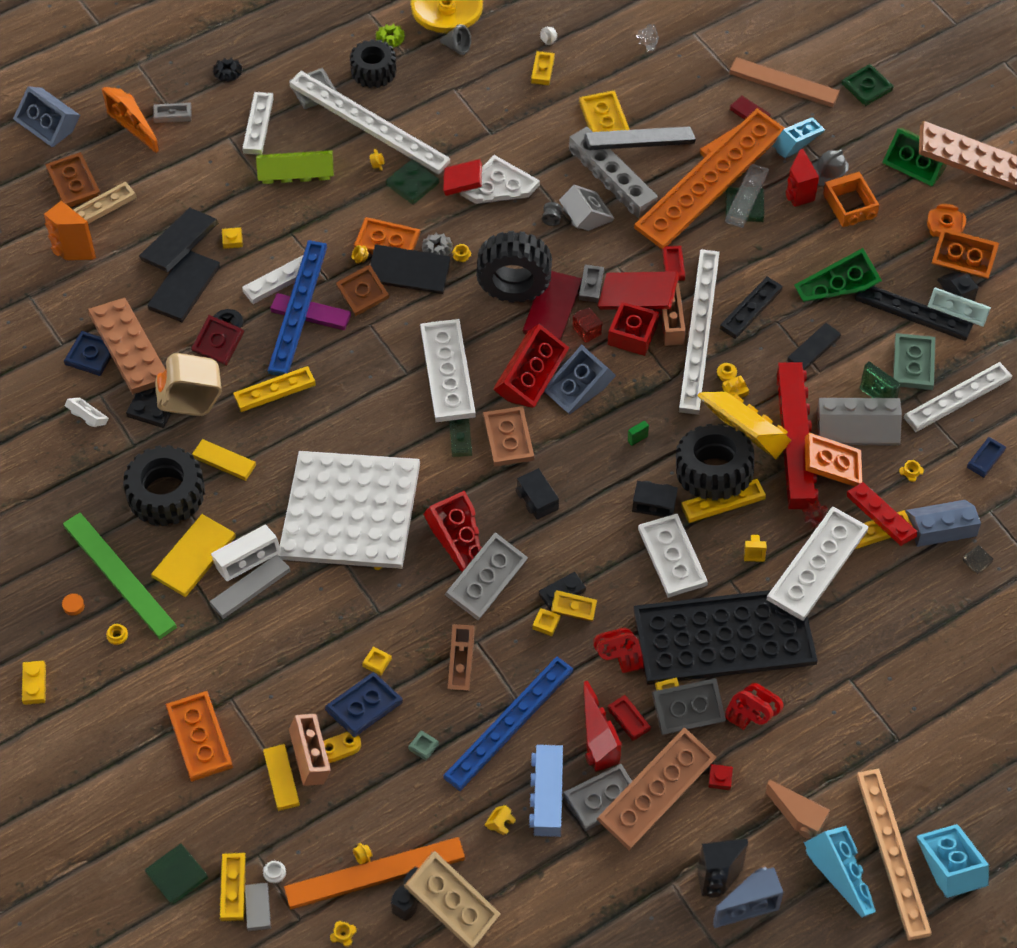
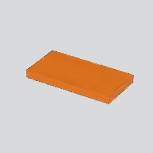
[166,691,233,782]

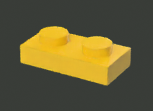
[531,51,555,85]
[551,590,597,622]
[22,661,46,705]

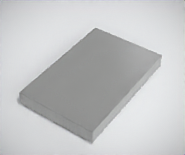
[563,764,632,831]

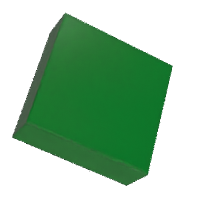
[628,421,649,446]

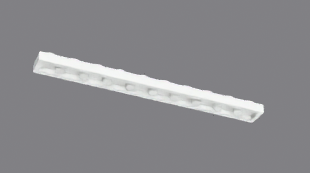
[290,71,450,175]
[679,249,720,415]

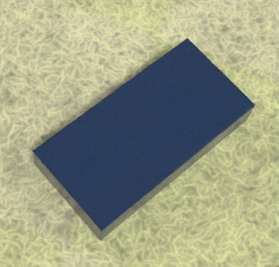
[967,437,1006,478]

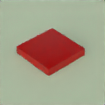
[443,159,482,196]

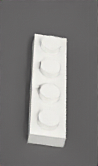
[243,92,274,155]
[242,255,303,304]

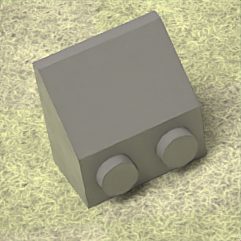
[559,185,615,231]

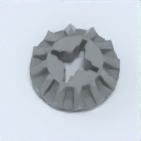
[422,232,453,256]

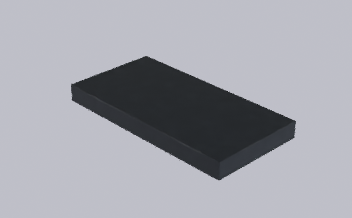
[139,208,219,272]
[370,244,451,294]
[147,251,220,323]

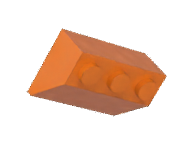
[44,201,96,261]
[931,228,999,279]

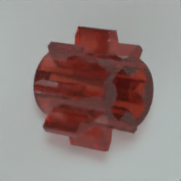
[802,500,828,527]

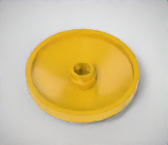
[411,0,483,33]

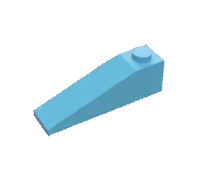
[804,826,876,917]

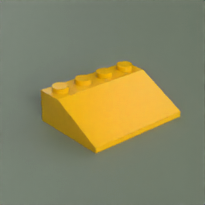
[697,392,791,459]

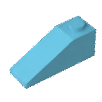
[772,117,825,158]

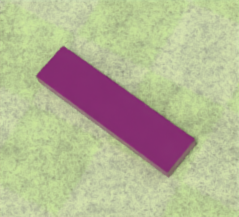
[270,293,351,331]

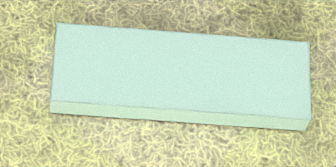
[927,287,991,327]

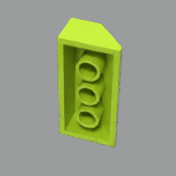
[256,150,334,184]

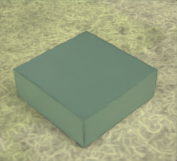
[408,730,439,761]

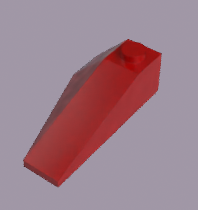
[423,490,482,572]
[583,680,622,772]

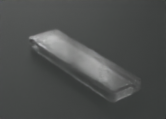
[725,164,769,228]

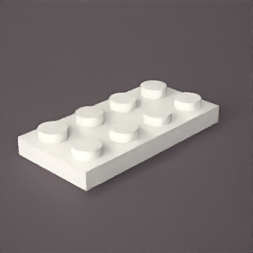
[638,514,708,598]

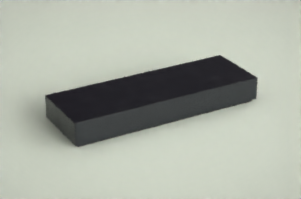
[787,323,841,370]

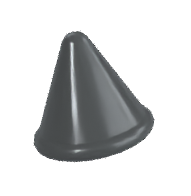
[440,24,471,55]

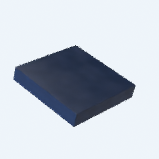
[64,331,112,376]

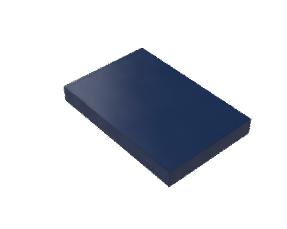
[325,672,403,738]

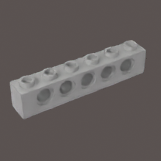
[569,126,658,219]

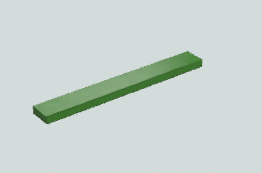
[63,513,177,640]

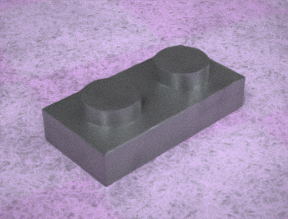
[579,265,604,302]

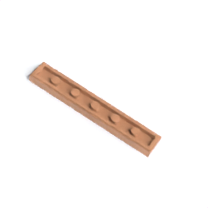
[729,57,839,108]

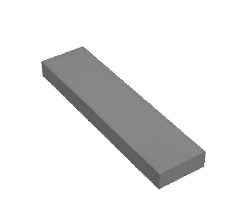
[210,554,290,619]

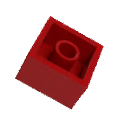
[608,301,659,356]

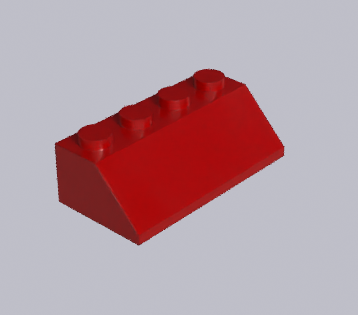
[493,324,569,408]

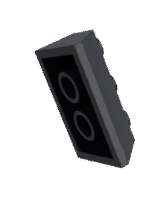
[697,839,748,898]

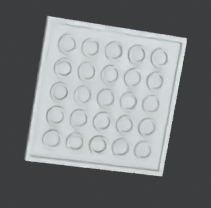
[278,451,420,569]

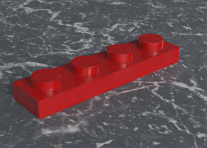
[847,482,918,546]

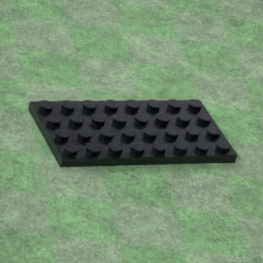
[633,590,818,685]

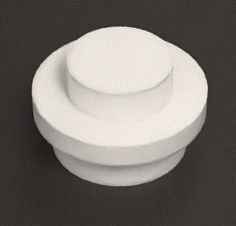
[541,27,557,45]
[263,861,286,883]

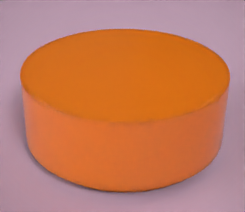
[62,594,84,616]

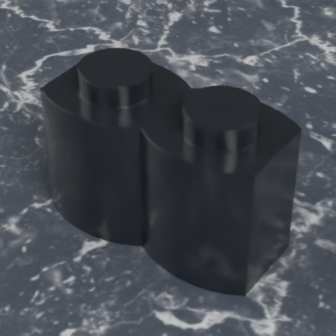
[391,867,420,921]

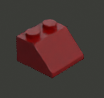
[785,149,819,207]

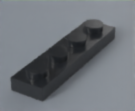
[720,276,783,339]

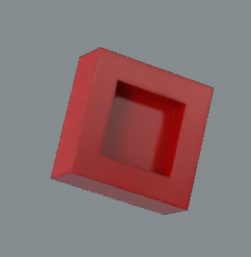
[708,764,733,790]

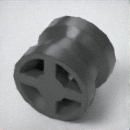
[542,202,563,226]

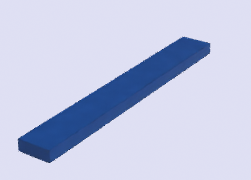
[268,240,327,376]
[443,656,573,791]

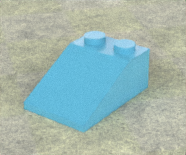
[917,824,989,898]

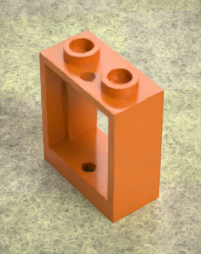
[823,172,879,227]

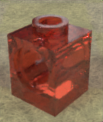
[572,307,602,343]

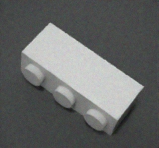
[211,524,282,581]

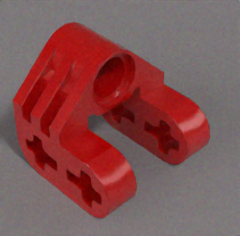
[593,628,644,674]
[725,683,784,730]

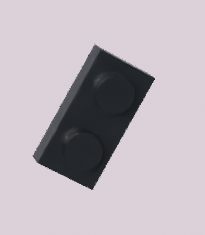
[539,572,586,610]

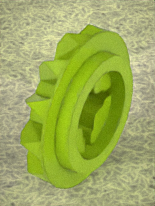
[376,23,405,47]

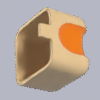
[155,353,222,416]

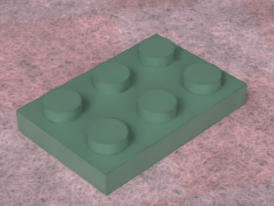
[893,333,935,390]

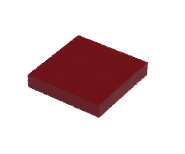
[191,315,245,366]

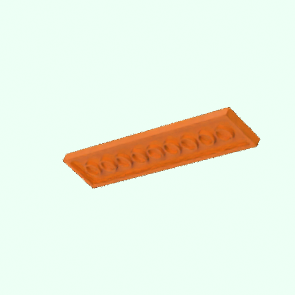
[634,108,785,249]

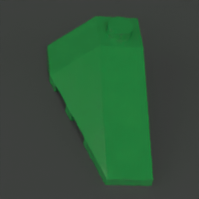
[794,248,882,302]

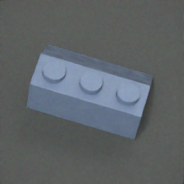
[13,86,80,147]
[905,500,981,547]

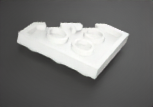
[460,155,540,204]

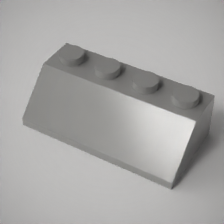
[816,398,902,445]

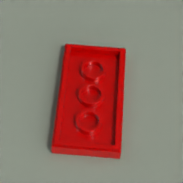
[598,271,679,310]

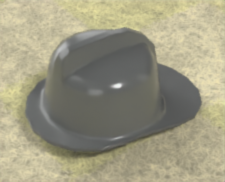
[813,149,849,187]

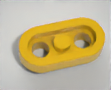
[323,732,361,763]

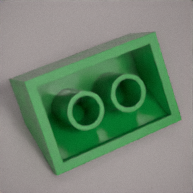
[882,128,947,186]

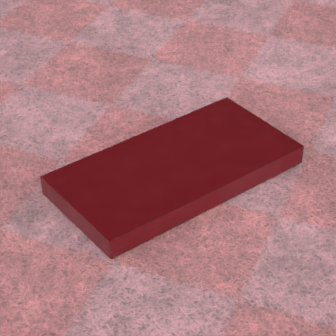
[523,271,582,340]

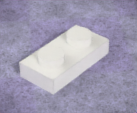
[65,397,109,427]

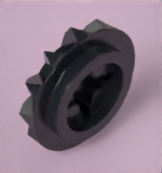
[213,57,242,82]
[213,309,243,328]

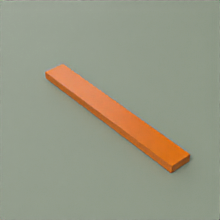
[284,837,465,910]

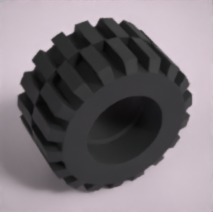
[350,39,397,88]

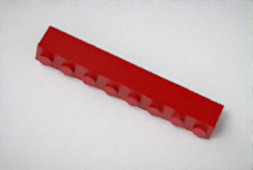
[776,362,818,509]

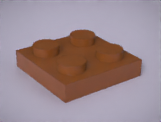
[336,265,389,316]

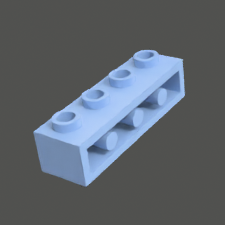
[529,745,563,837]

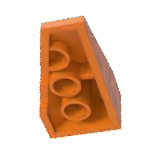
[102,87,159,153]

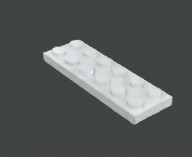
[420,319,476,422]
[767,506,869,621]

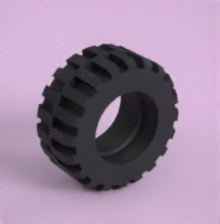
[476,231,552,303]
[676,424,754,501]
[123,445,205,526]

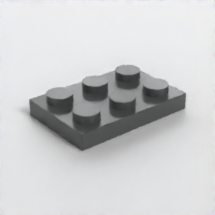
[652,678,726,735]

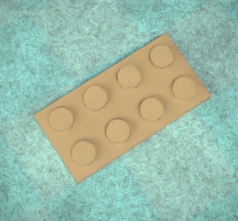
[404,851,500,948]

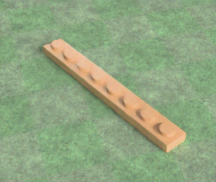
[857,769,932,941]

